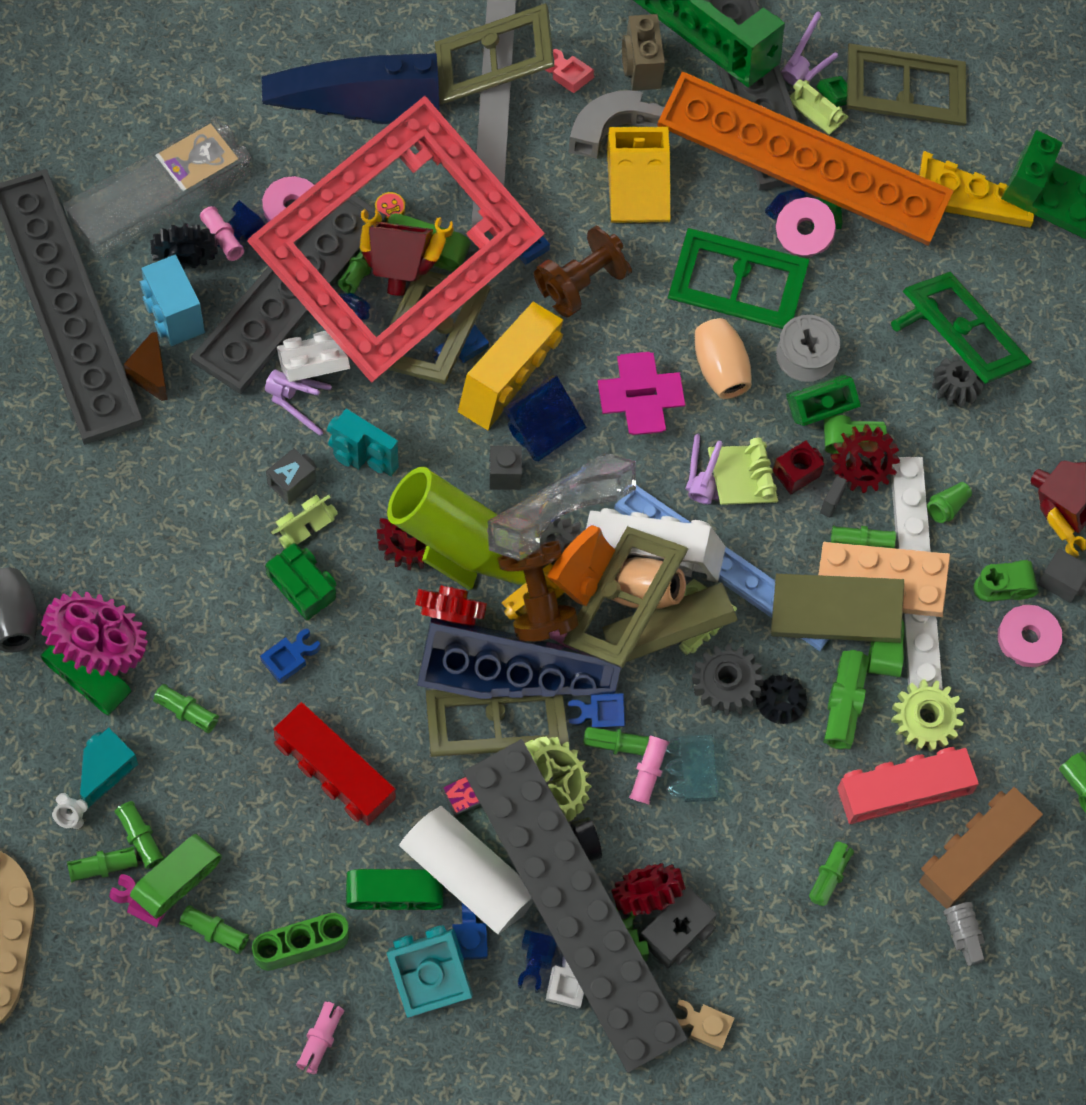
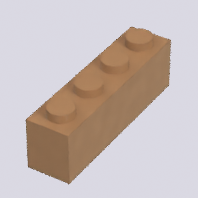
[919,787,1043,909]

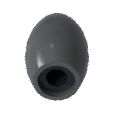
[0,568,38,653]

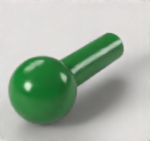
[891,297,939,332]

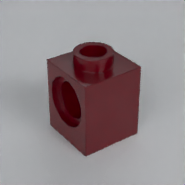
[773,441,825,495]

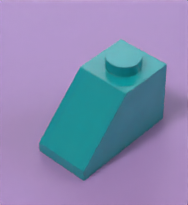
[80,727,139,808]

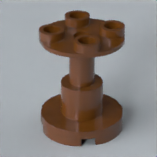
[534,225,632,318]
[497,541,579,641]

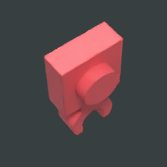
[545,49,594,93]

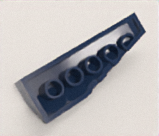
[262,53,440,124]
[417,617,621,699]

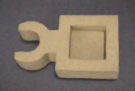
[676,1000,734,1051]

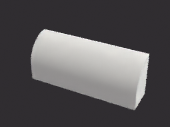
[399,806,534,934]

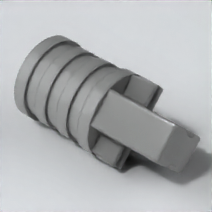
[943,902,985,966]

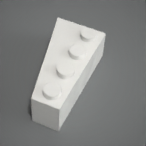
[586,508,726,582]

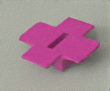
[597,352,685,435]

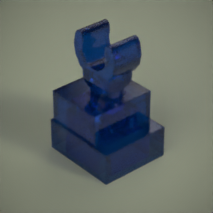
[217,200,266,247]
[518,930,557,993]

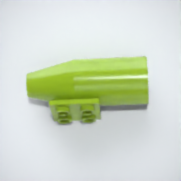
[387,467,526,590]

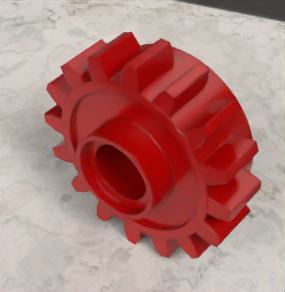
[415,585,487,626]

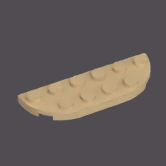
[0,851,36,1024]

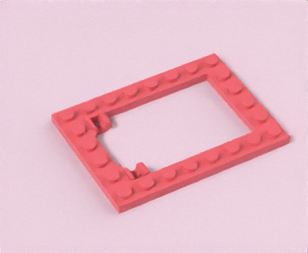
[247,96,545,383]

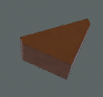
[124,332,168,401]

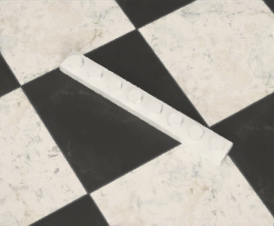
[891,457,943,690]

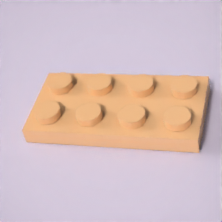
[818,542,950,617]

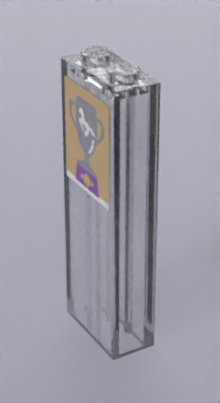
[63,116,251,261]

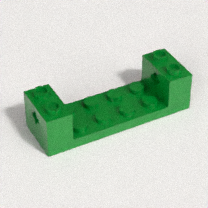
[633,0,785,88]
[1001,130,1086,239]

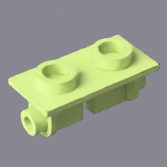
[790,79,849,135]
[271,494,338,549]

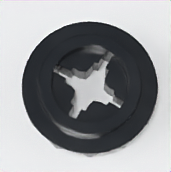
[756,673,808,724]

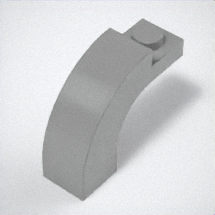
[568,90,665,159]

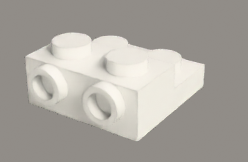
[277,331,350,382]

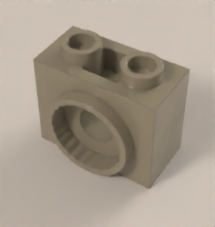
[622,14,665,91]

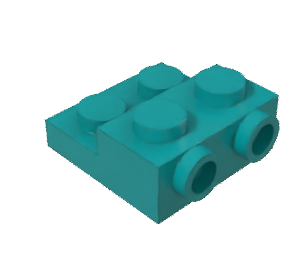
[327,408,399,477]
[386,925,473,1018]

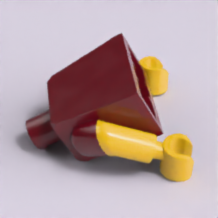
[359,209,454,296]
[1031,460,1086,558]

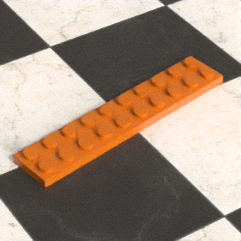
[657,71,954,246]

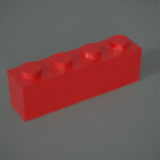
[273,702,396,826]

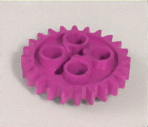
[41,591,148,676]

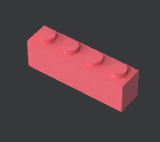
[837,747,979,825]

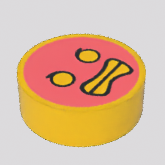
[375,192,405,223]

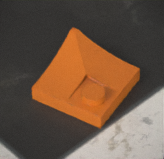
[547,525,615,606]

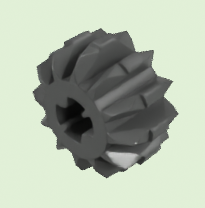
[932,354,984,408]

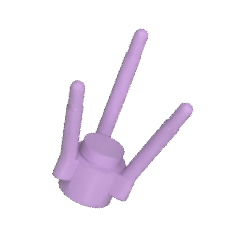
[781,12,838,86]
[265,370,332,436]
[685,434,723,504]

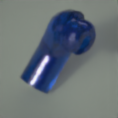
[765,188,807,219]
[339,293,371,320]

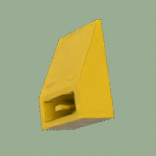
[607,127,671,223]

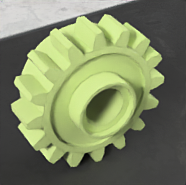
[891,679,964,752]

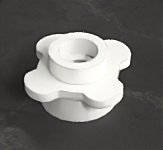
[52,793,88,829]

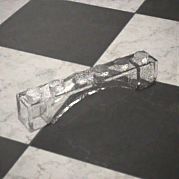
[487,452,636,561]

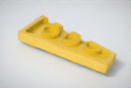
[919,151,1034,228]

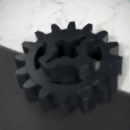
[150,223,218,269]

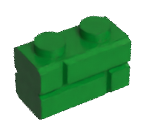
[786,375,861,426]
[265,543,337,621]

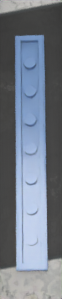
[614,483,829,651]

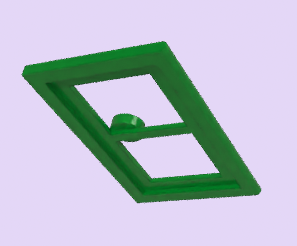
[668,228,810,329]
[903,272,1032,384]

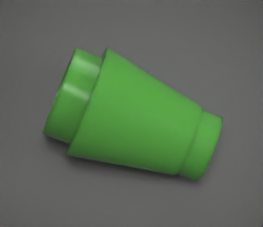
[927,482,972,523]

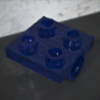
[504,375,587,462]

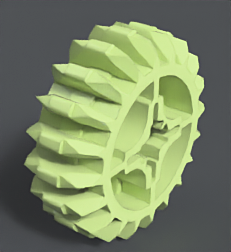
[525,736,592,822]

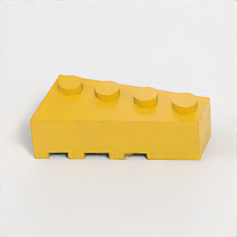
[458,301,563,430]

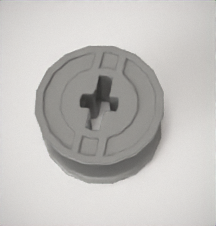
[776,315,840,382]

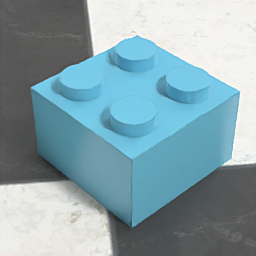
[139,254,205,346]

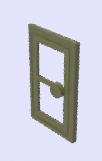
[435,3,554,105]
[847,43,966,126]
[388,271,490,384]
[562,526,689,669]
[426,690,569,757]

